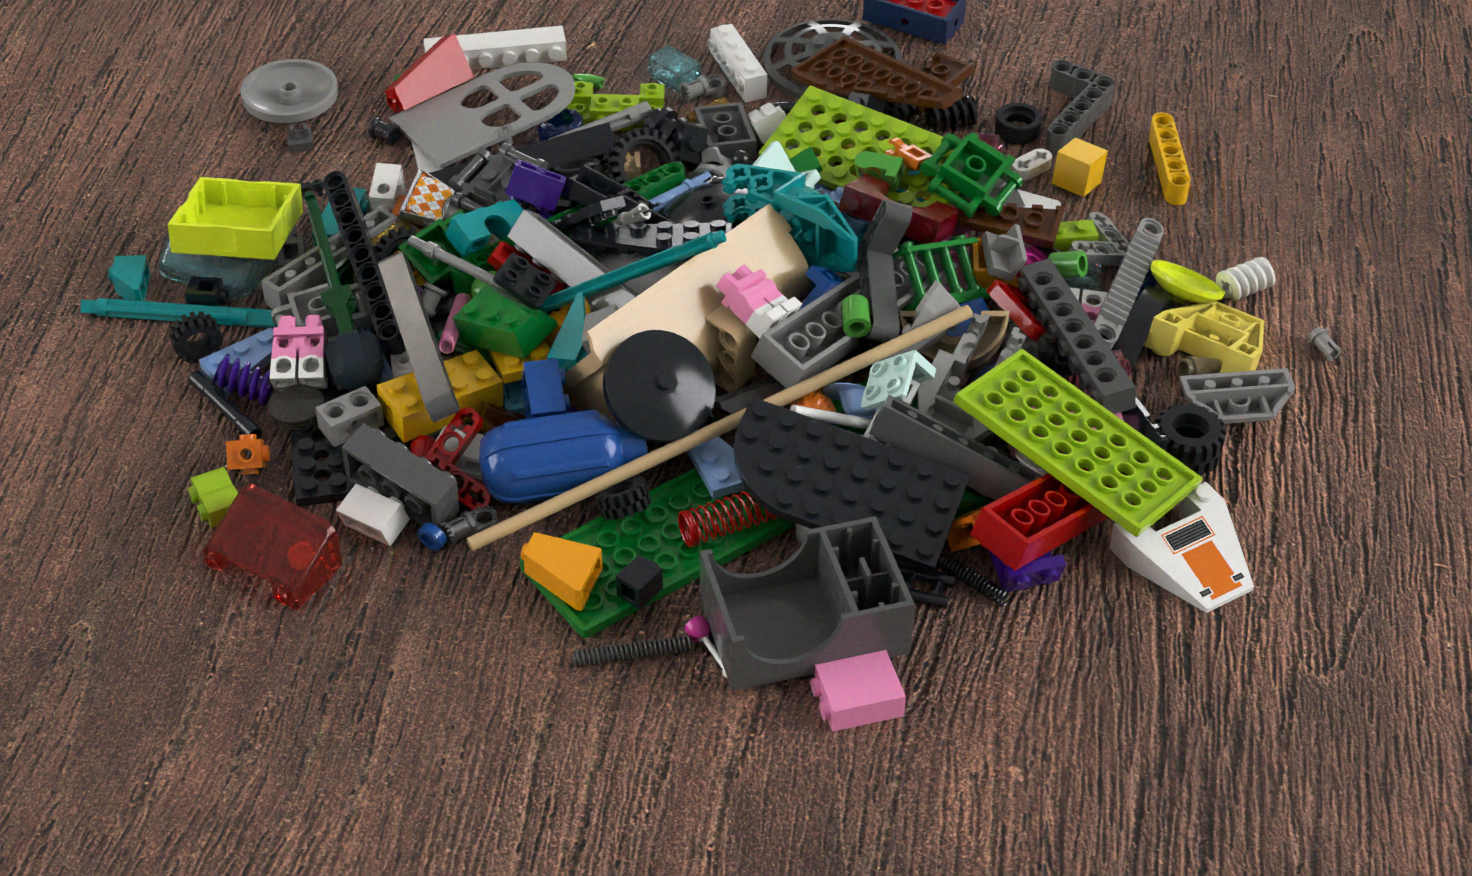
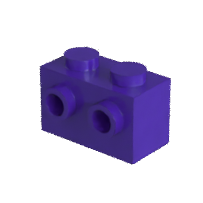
[505,159,566,212]

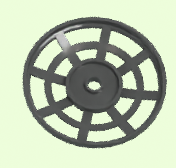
[763,19,903,99]

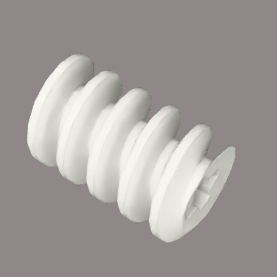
[1216,257,1276,301]

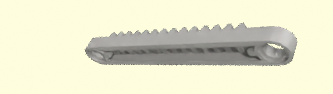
[1094,218,1164,349]

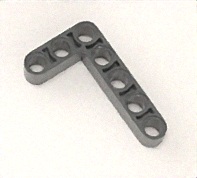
[1045,60,1115,155]
[857,199,912,343]

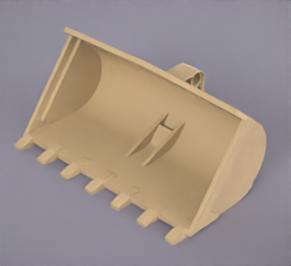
[563,203,811,421]

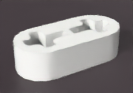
[1011,149,1052,181]

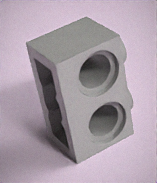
[315,386,384,447]

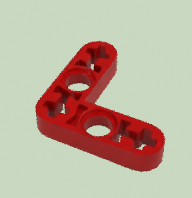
[986,280,1046,341]
[425,407,494,510]

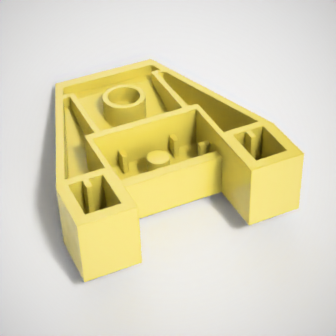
[1145,301,1264,373]

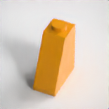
[521,532,603,611]

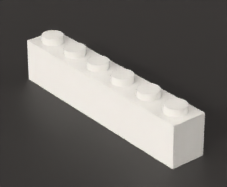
[424,26,567,70]

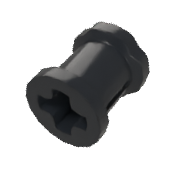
[368,117,401,145]

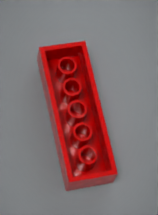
[970,468,1112,571]

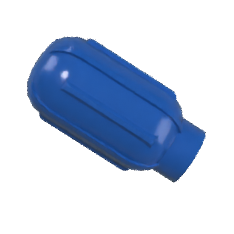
[479,409,648,505]

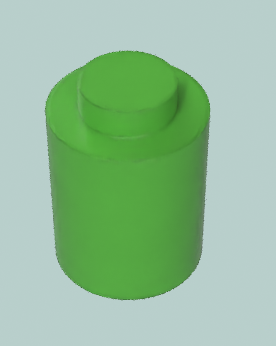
[1047,251,1088,278]
[841,295,871,338]

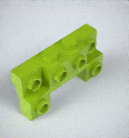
[566,81,665,131]

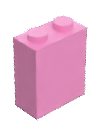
[810,650,906,732]

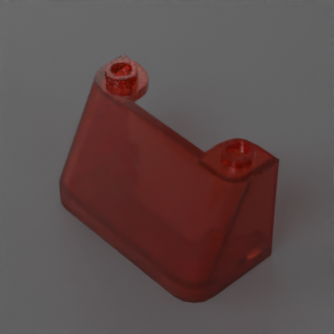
[203,484,342,610]

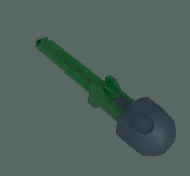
[304,190,384,392]

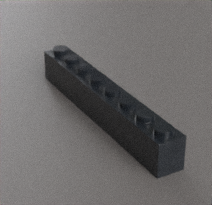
[428,122,615,204]

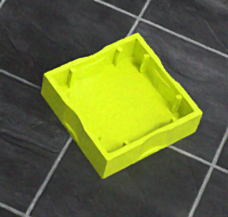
[168,177,303,260]

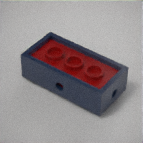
[863,0,966,44]

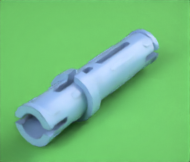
[648,171,712,213]

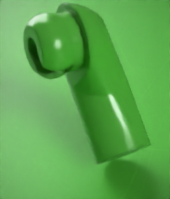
[571,74,604,89]

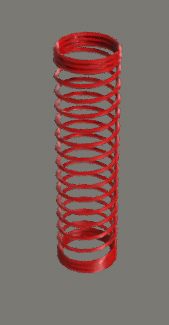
[678,491,777,548]

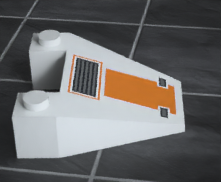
[1109,482,1254,613]

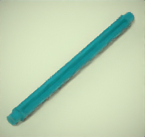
[539,230,727,314]

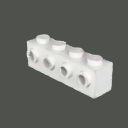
[708,24,767,103]

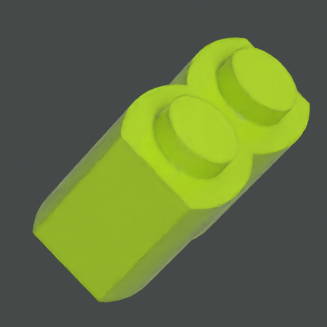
[188,467,245,528]

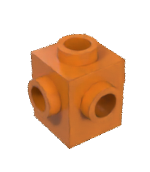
[226,434,270,475]

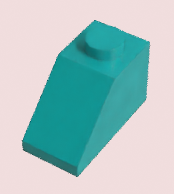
[108,255,151,301]

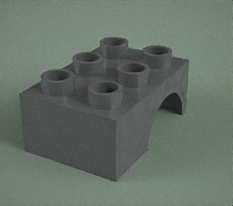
[700,516,915,691]

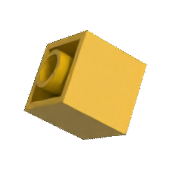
[1051,137,1108,197]

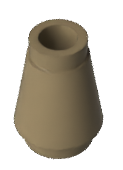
[1178,356,1221,376]

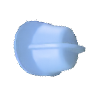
[823,383,878,419]

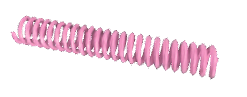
[438,293,471,354]

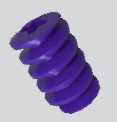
[213,354,274,405]

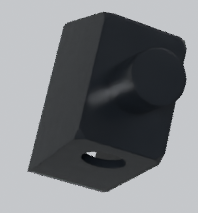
[672,120,708,171]

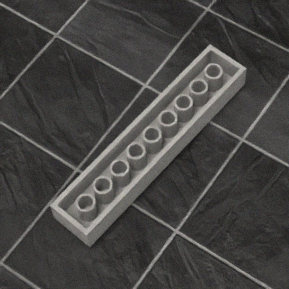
[751,238,958,389]

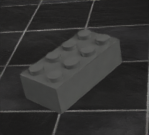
[342,423,459,529]

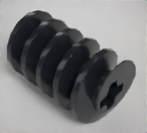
[924,96,978,132]

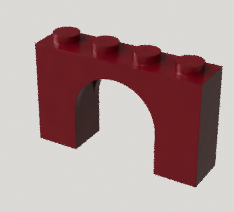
[838,174,960,244]

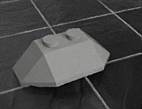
[1179,368,1295,424]

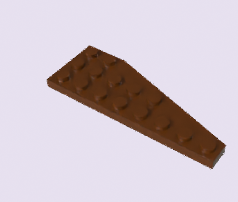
[790,36,963,110]

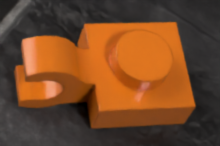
[885,137,932,170]

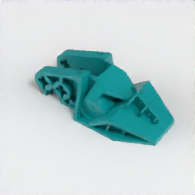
[722,164,858,272]

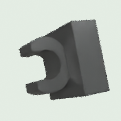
[286,123,314,153]

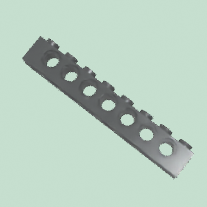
[1018,258,1136,414]

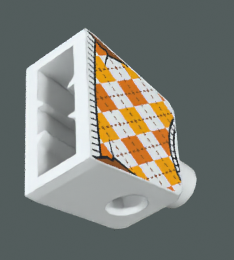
[399,168,464,227]

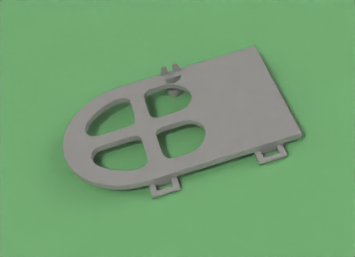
[389,62,575,169]

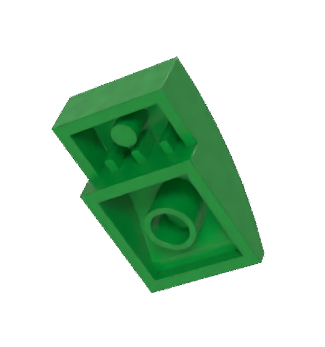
[398,210,492,286]

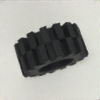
[169,311,223,363]
[595,476,652,520]

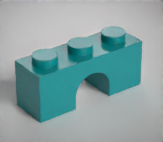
[445,199,523,258]

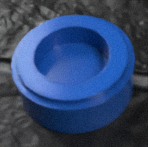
[417,522,447,551]

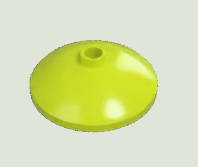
[1150,260,1225,304]

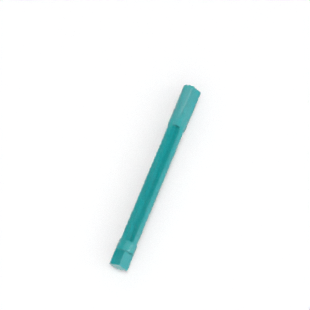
[80,298,277,328]

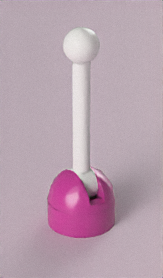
[684,615,728,679]

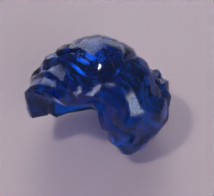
[537,108,583,141]

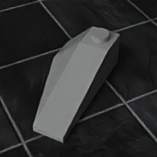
[884,280,961,360]

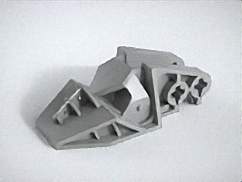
[916,313,1026,442]

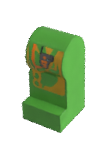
[854,151,904,192]

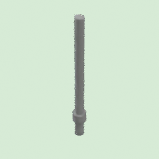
[407,235,511,294]

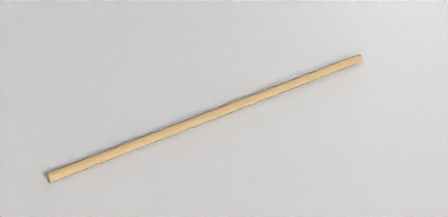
[466,305,973,552]

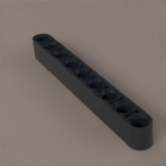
[323,171,406,355]

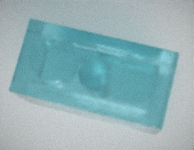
[648,44,701,95]

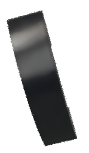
[1112,285,1173,373]

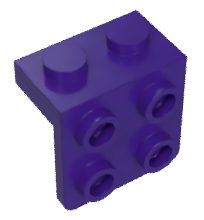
[988,550,1066,591]

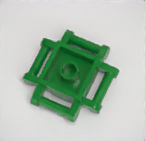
[920,132,1023,218]

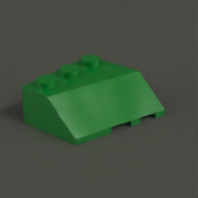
[453,284,558,359]

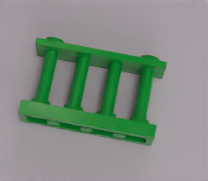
[892,235,992,311]

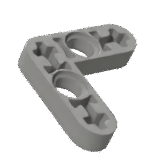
[1068,212,1129,266]

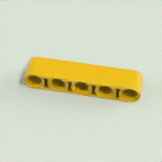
[1149,112,1190,205]

